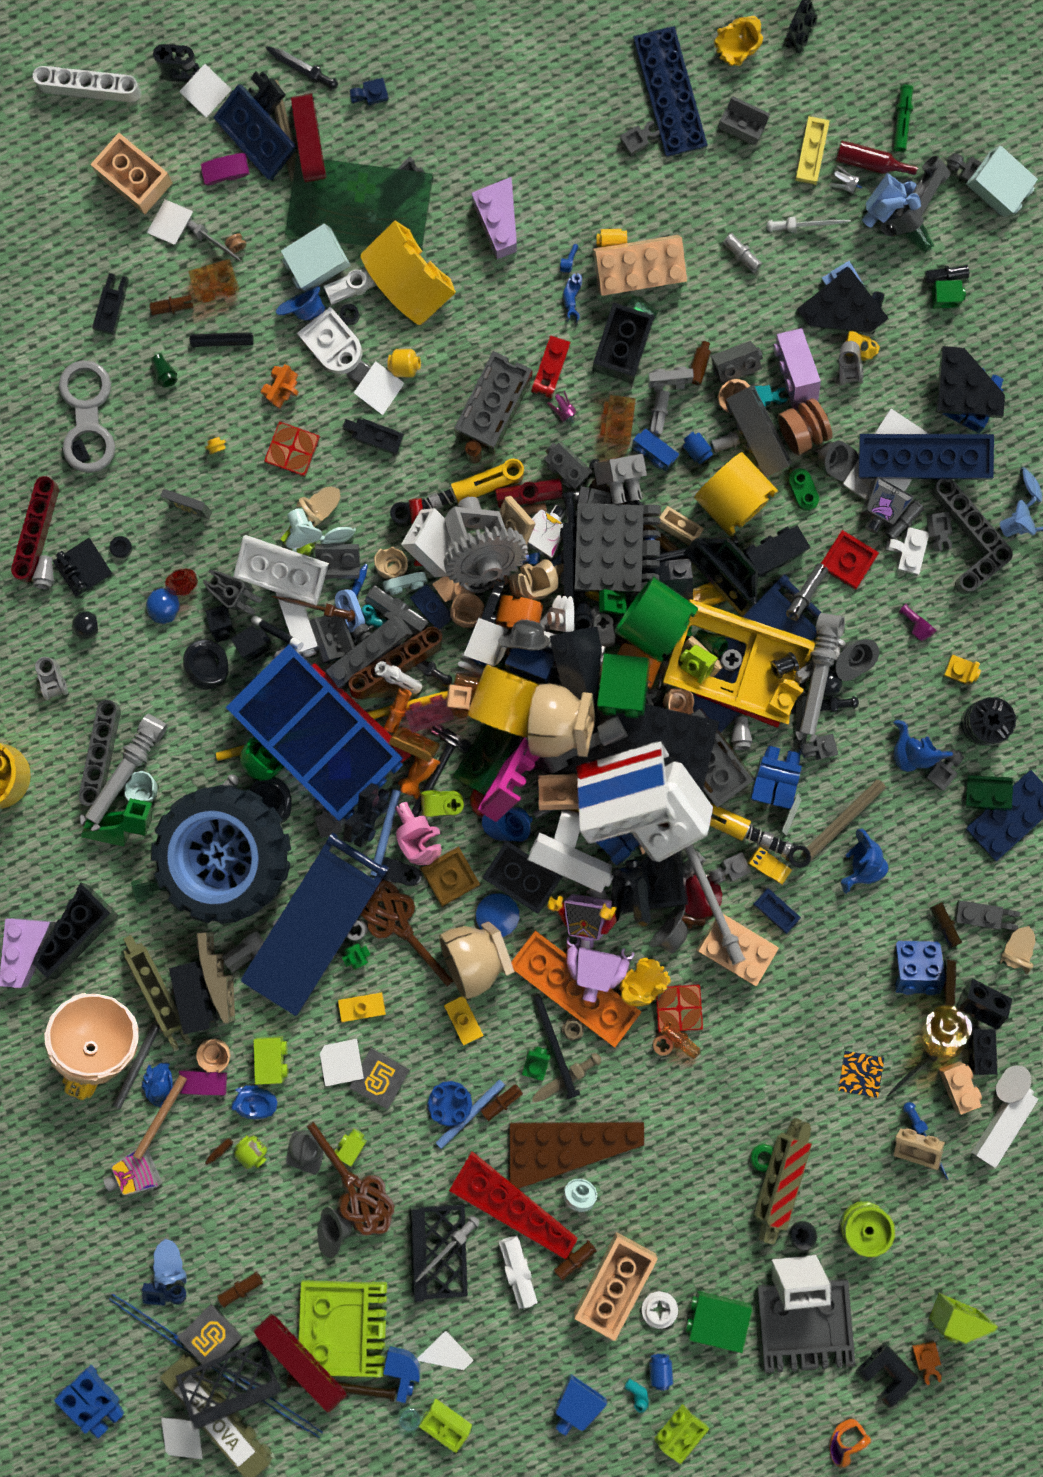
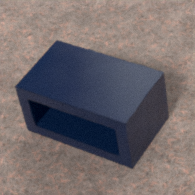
[505,648,557,684]

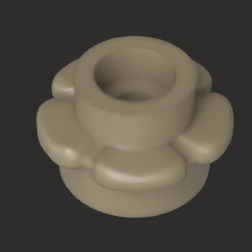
[562,1018,584,1040]

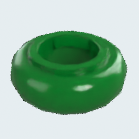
[750,1144,774,1172]

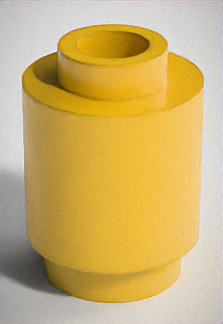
[596,229,627,248]

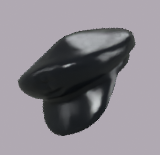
[183,639,229,690]
[250,777,292,824]

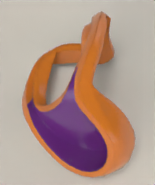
[829,1419,871,1468]

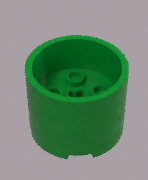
[615,576,698,663]

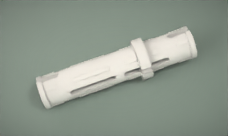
[375,661,422,694]

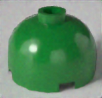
[240,737,284,781]

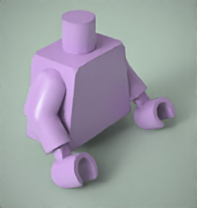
[566,937,634,1002]

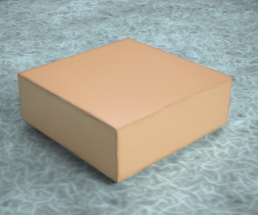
[446,685,472,710]

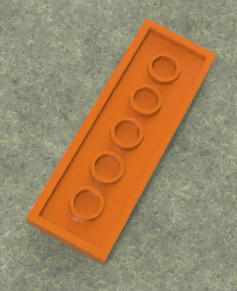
[511,930,641,1047]

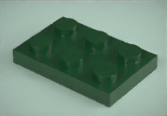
[452,724,519,795]

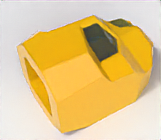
[845,331,880,361]

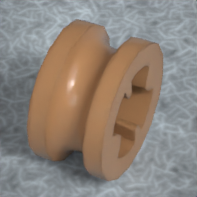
[225,233,247,254]
[653,1035,673,1056]

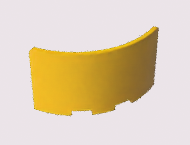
[360,221,456,325]

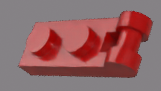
[531,335,571,399]

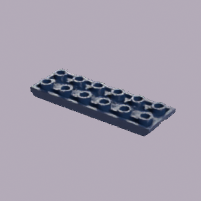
[633,26,708,157]

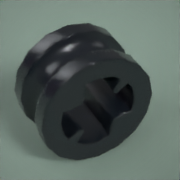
[340,304,360,325]

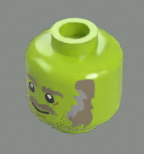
[234,1135,267,1169]

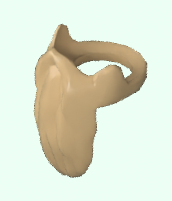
[296,486,341,527]
[1000,926,1036,974]

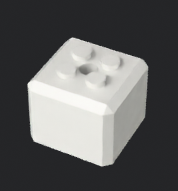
[632,762,713,862]

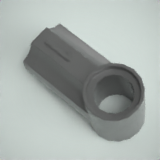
[222,931,264,972]

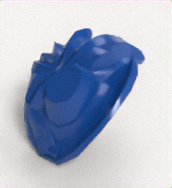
[142,1063,173,1107]
[232,1085,277,1119]

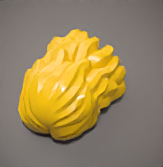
[713,16,763,66]
[620,958,671,1007]

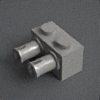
[593,454,647,504]

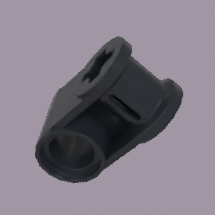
[381,857,422,886]

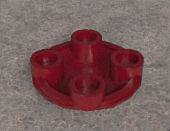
[685,875,723,918]

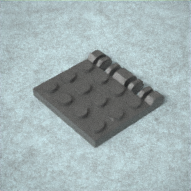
[575,503,661,593]
[757,1279,855,1374]

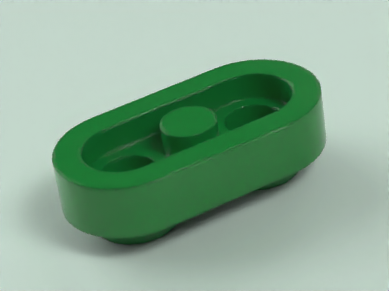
[788,468,819,511]

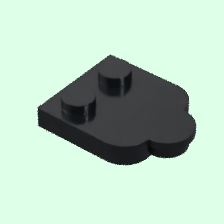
[481,580,505,623]

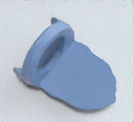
[153,1239,187,1289]

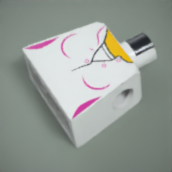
[527,505,566,561]

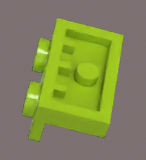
[654,1404,709,1464]

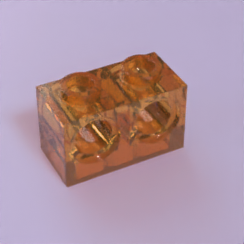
[188,259,240,303]
[600,395,636,446]

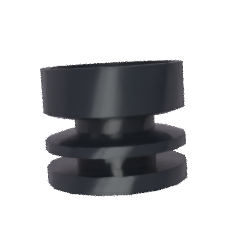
[961,697,1016,746]

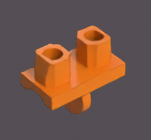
[261,364,299,409]

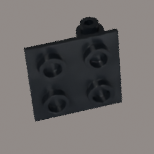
[784,0,817,53]
[53,538,113,597]

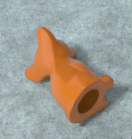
[398,755,441,799]

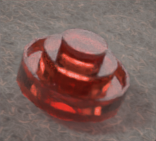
[165,569,198,596]

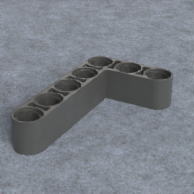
[932,479,1013,594]

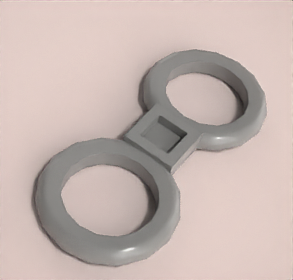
[59,360,115,473]

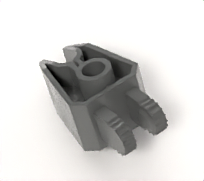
[203,570,262,615]

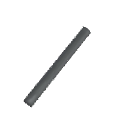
[113,1023,160,1108]

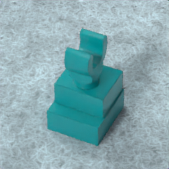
[755,385,788,407]

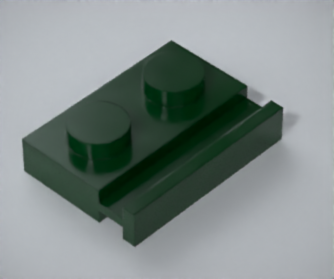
[966,775,1013,811]

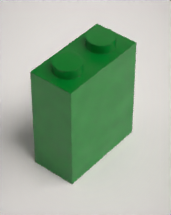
[597,654,650,718]
[685,1291,753,1353]

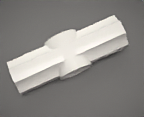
[324,268,377,305]
[499,1236,537,1309]

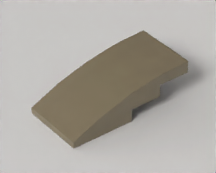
[197,932,235,1023]

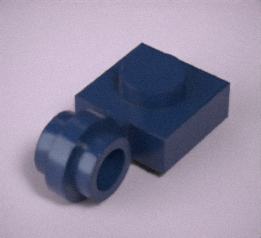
[142,1283,187,1306]

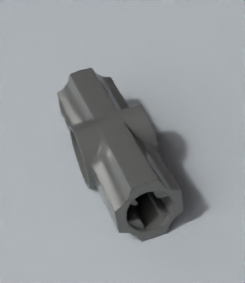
[364,585,429,636]

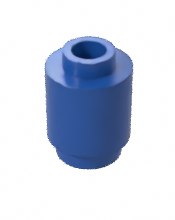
[682,432,713,465]
[649,1354,673,1390]

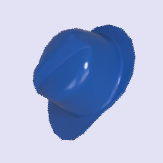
[276,286,325,320]
[482,807,533,842]

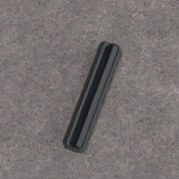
[189,332,254,347]

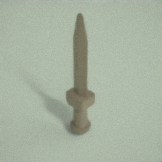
[532,1053,601,1102]

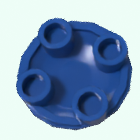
[476,893,520,937]
[428,1081,472,1126]

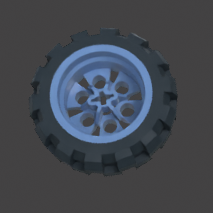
[151,785,291,924]

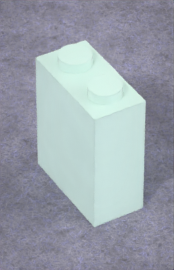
[966,145,1038,217]
[281,223,351,291]

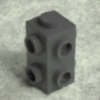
[710,341,763,384]
[544,442,593,489]

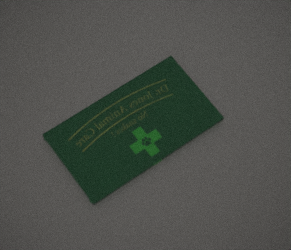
[285,156,434,254]

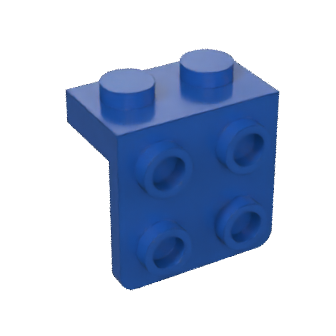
[895,941,946,995]

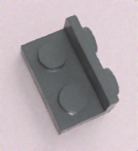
[315,544,361,579]

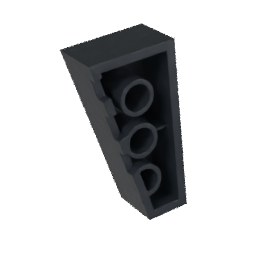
[32,882,119,980]

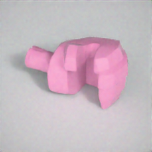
[395,802,442,865]

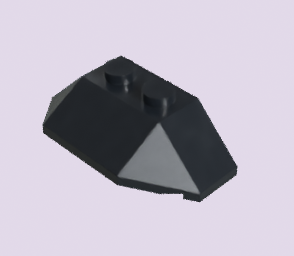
[683,538,758,617]

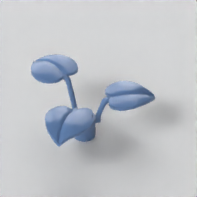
[1000,467,1043,537]

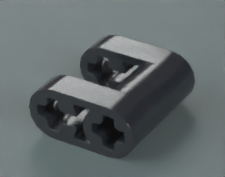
[153,44,200,83]
[856,1343,919,1408]

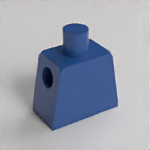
[555,1374,607,1435]

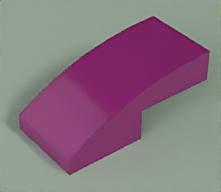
[201,153,250,186]
[179,1070,227,1095]

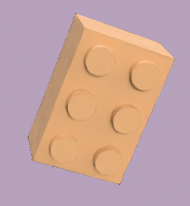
[90,133,173,215]
[696,914,779,986]

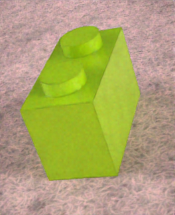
[253,1036,288,1085]

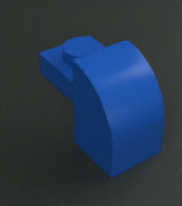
[383,1346,421,1403]

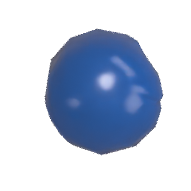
[146,588,180,624]

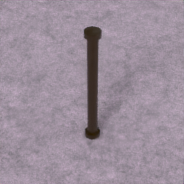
[286,1374,396,1402]

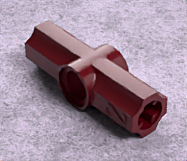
[495,478,562,509]

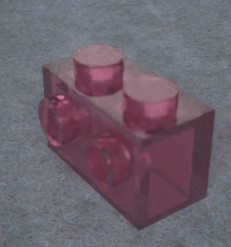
[405,694,455,733]

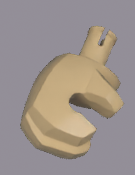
[509,559,564,601]

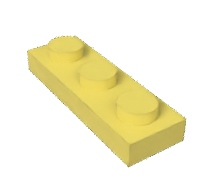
[795,116,830,185]

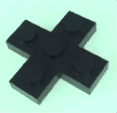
[343,783,390,848]

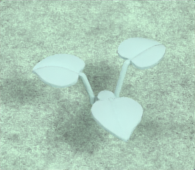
[286,509,356,552]

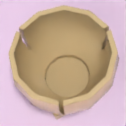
[528,684,595,757]
[438,922,514,999]

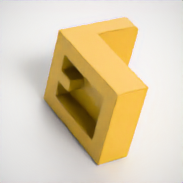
[943,655,981,685]
[767,679,804,718]

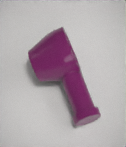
[899,604,937,641]

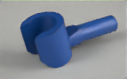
[560,244,579,272]

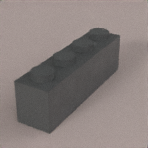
[726,384,792,477]
[326,616,413,688]

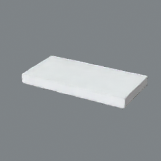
[233,535,329,606]

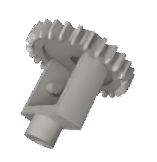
[444,497,528,587]

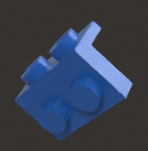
[632,429,679,472]

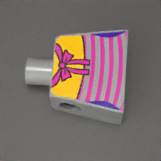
[104,1148,163,1196]

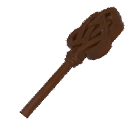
[360,881,453,987]
[306,1121,395,1235]

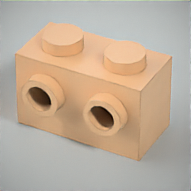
[938,1062,982,1115]

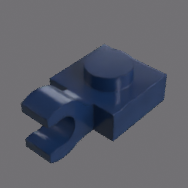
[350,78,389,106]

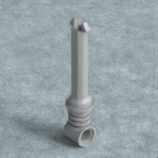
[796,613,845,743]
[80,713,168,831]

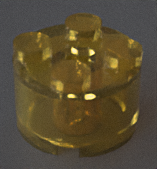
[921,1005,972,1058]

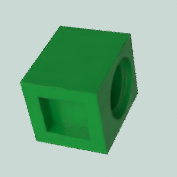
[932,280,966,309]

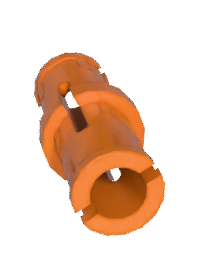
[384,688,412,733]

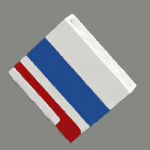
[577,741,675,844]

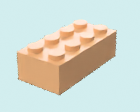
[593,235,687,296]
[574,1232,658,1341]

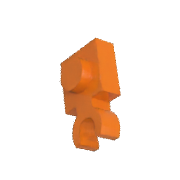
[912,1341,942,1385]

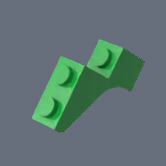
[81,798,152,847]

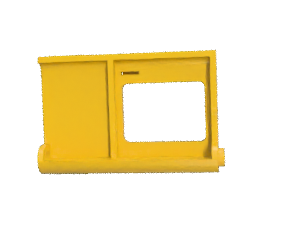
[663,599,815,724]

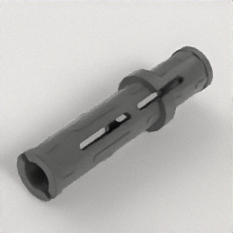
[786,563,828,620]

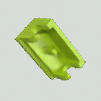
[419,1398,472,1453]

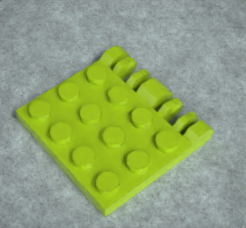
[299,1280,387,1377]

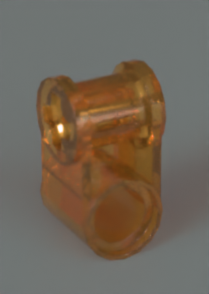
[452,673,479,718]

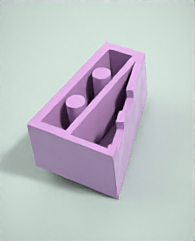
[472,177,517,259]
[773,328,821,410]
[0,918,56,988]

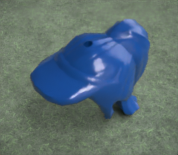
[893,720,953,772]
[840,829,888,894]

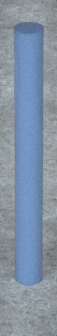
[370,789,401,876]
[436,1079,506,1149]

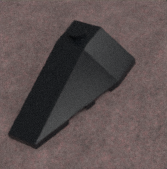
[626,559,693,603]
[549,626,602,719]

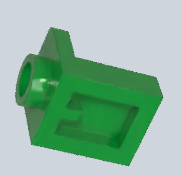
[599,589,627,619]
[522,1046,551,1081]

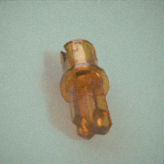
[661,1022,700,1059]

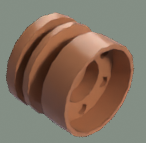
[777,398,832,456]

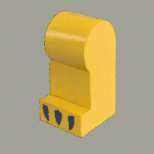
[748,847,792,885]

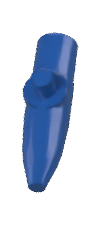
[351,564,368,596]

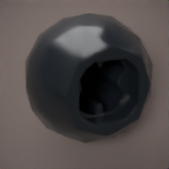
[72,611,98,639]
[823,670,842,697]
[789,1221,817,1250]

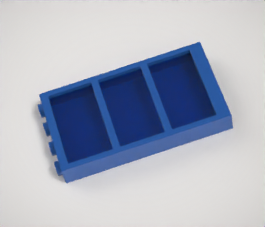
[226,644,404,821]

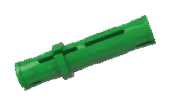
[893,85,914,152]

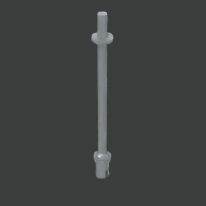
[667,822,746,965]

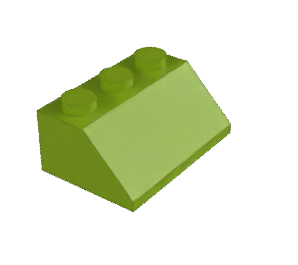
[929,1293,998,1344]

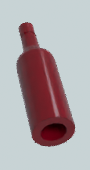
[835,140,918,175]

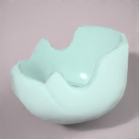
[124,771,158,803]

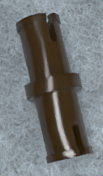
[930,902,962,948]

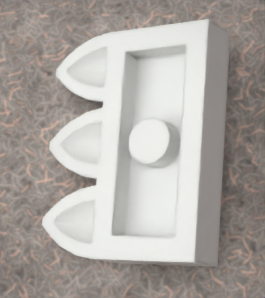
[547,595,574,632]

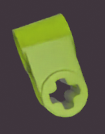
[421,790,464,817]

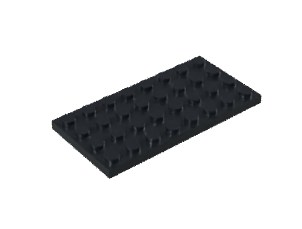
[533,681,719,792]

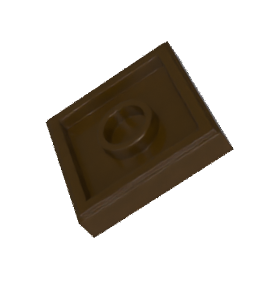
[944,959,956,1006]

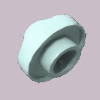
[563,1179,597,1212]

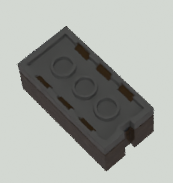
[454,351,532,455]
[692,708,755,808]

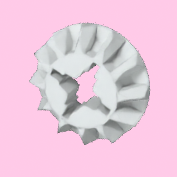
[642,1291,678,1329]

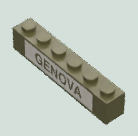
[160,1354,272,1477]

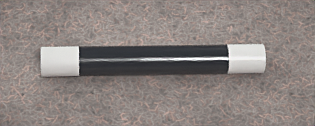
[251,615,304,650]

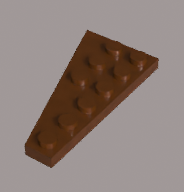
[510,1122,644,1189]

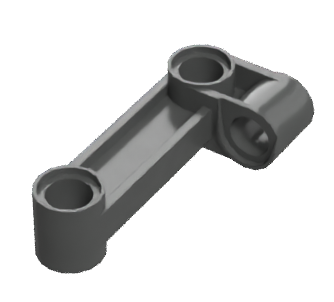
[880,155,951,237]
[542,716,628,774]

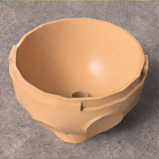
[45,993,138,1085]

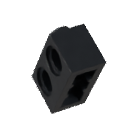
[231,625,271,663]
[957,978,1012,1030]
[967,1027,998,1075]

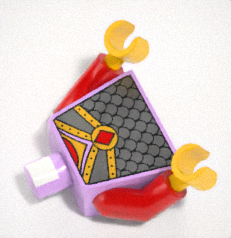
[547,894,616,949]

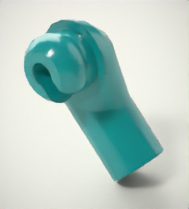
[361,604,388,628]
[624,1378,649,1413]

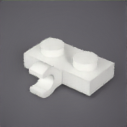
[886,527,929,575]

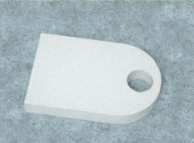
[297,307,362,374]

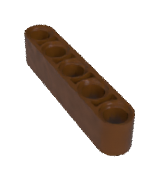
[349,627,442,699]

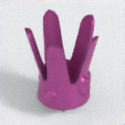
[547,391,577,424]

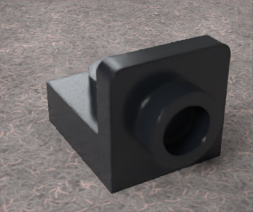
[206,605,237,643]

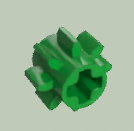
[342,943,371,970]

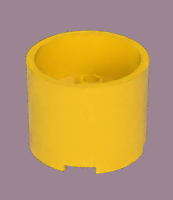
[694,452,778,537]
[467,665,540,738]
[0,743,31,809]

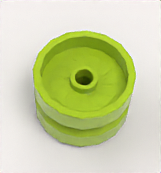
[840,1201,895,1257]

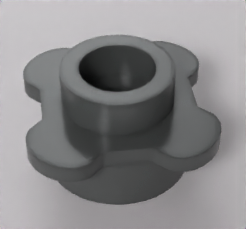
[352,624,375,645]

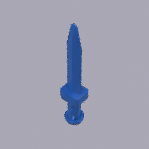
[903,1102,949,1180]

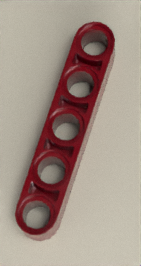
[291,93,326,183]
[11,476,59,583]
[254,1314,347,1413]

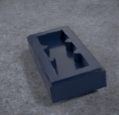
[410,584,452,630]
[753,888,801,934]

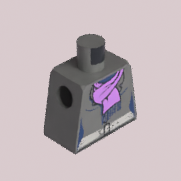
[861,477,914,533]

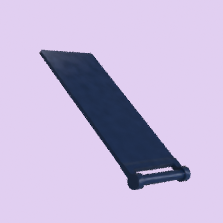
[674,574,822,733]
[241,832,389,1016]

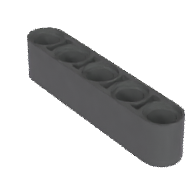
[79,700,121,807]

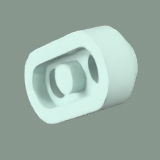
[383,572,427,595]

